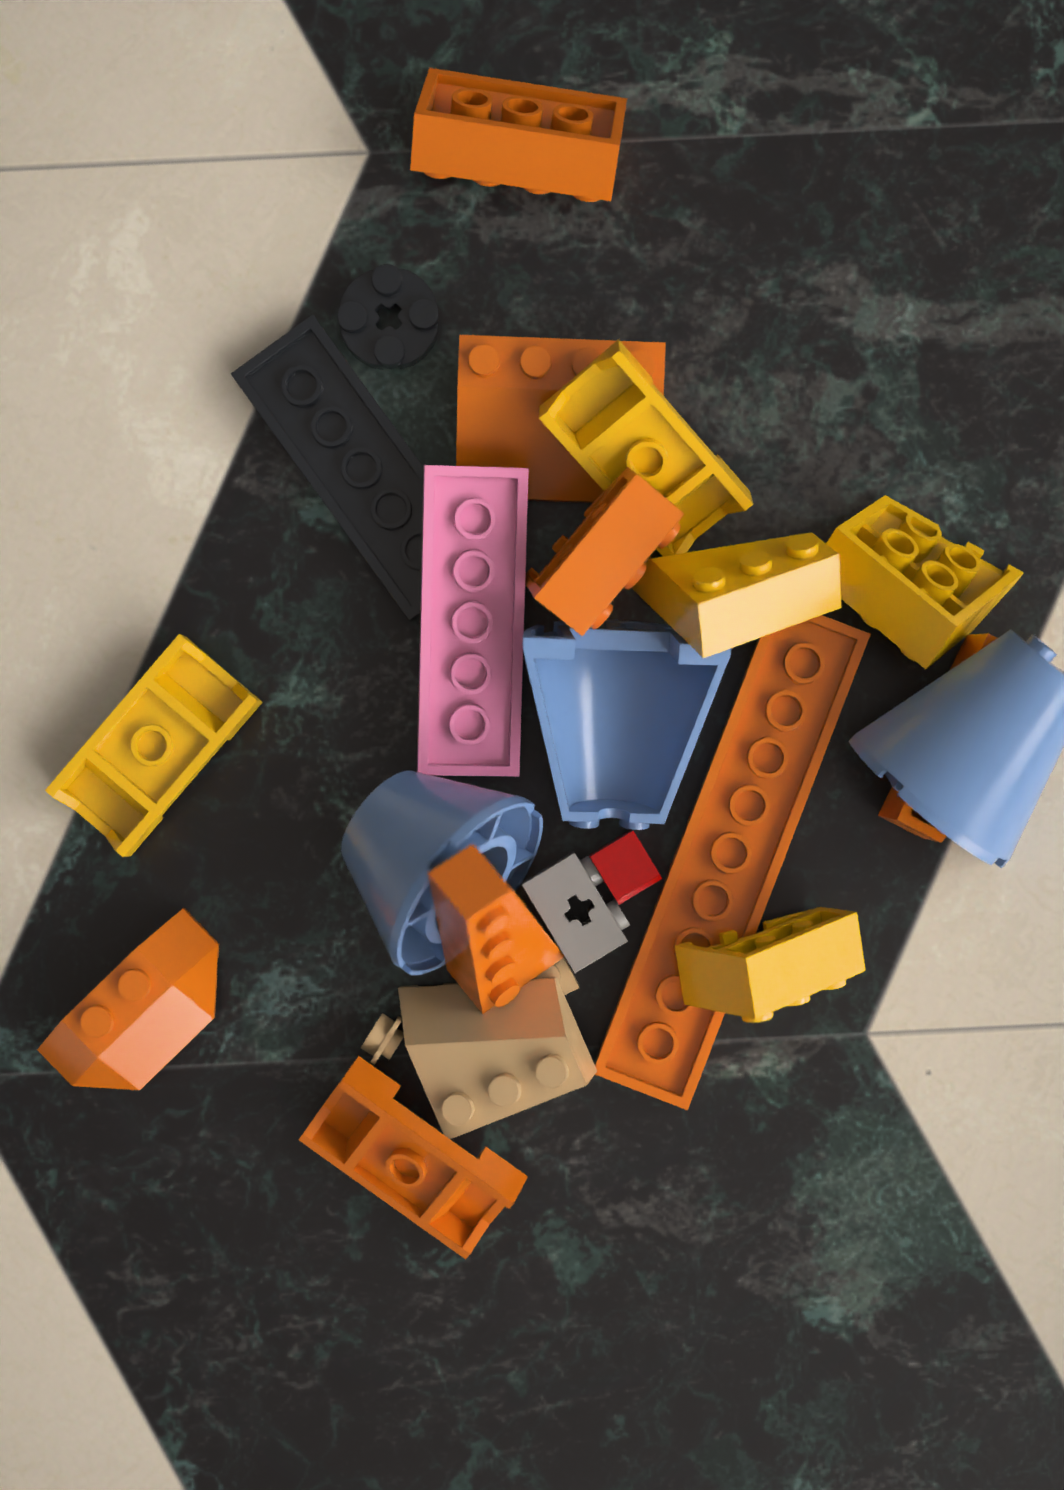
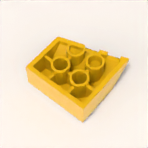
[826,495,1024,669]
[632,532,841,658]

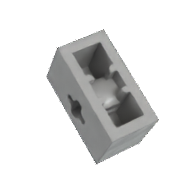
[522,851,630,973]

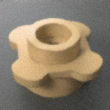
[361,1013,404,1065]

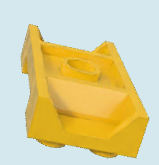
[539,339,753,556]
[45,634,263,857]

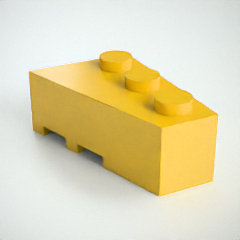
[674,907,866,1023]

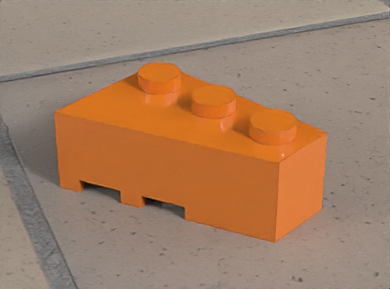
[525,467,684,636]

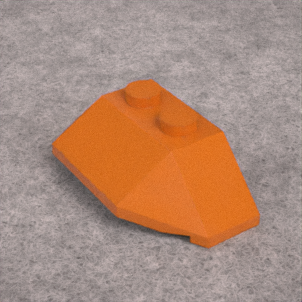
[37,908,219,1090]

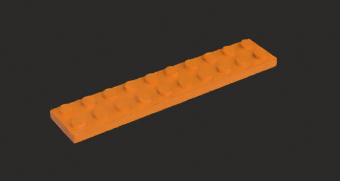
[594,615,871,1110]

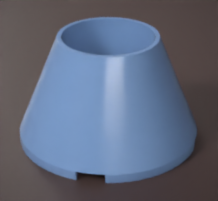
[341,771,543,975]

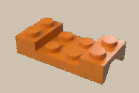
[299,1056,528,1259]

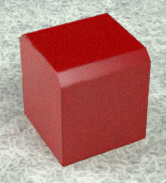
[588,829,662,905]

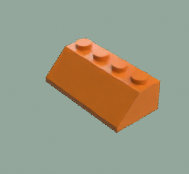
[410,68,627,202]

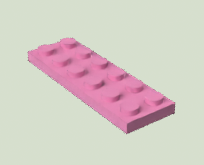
[417,465,529,777]

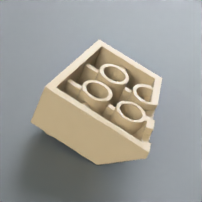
[398,977,597,1139]

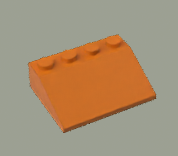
[456,335,666,503]

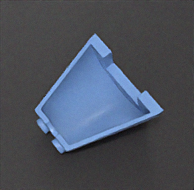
[522,619,731,830]
[849,630,1064,868]

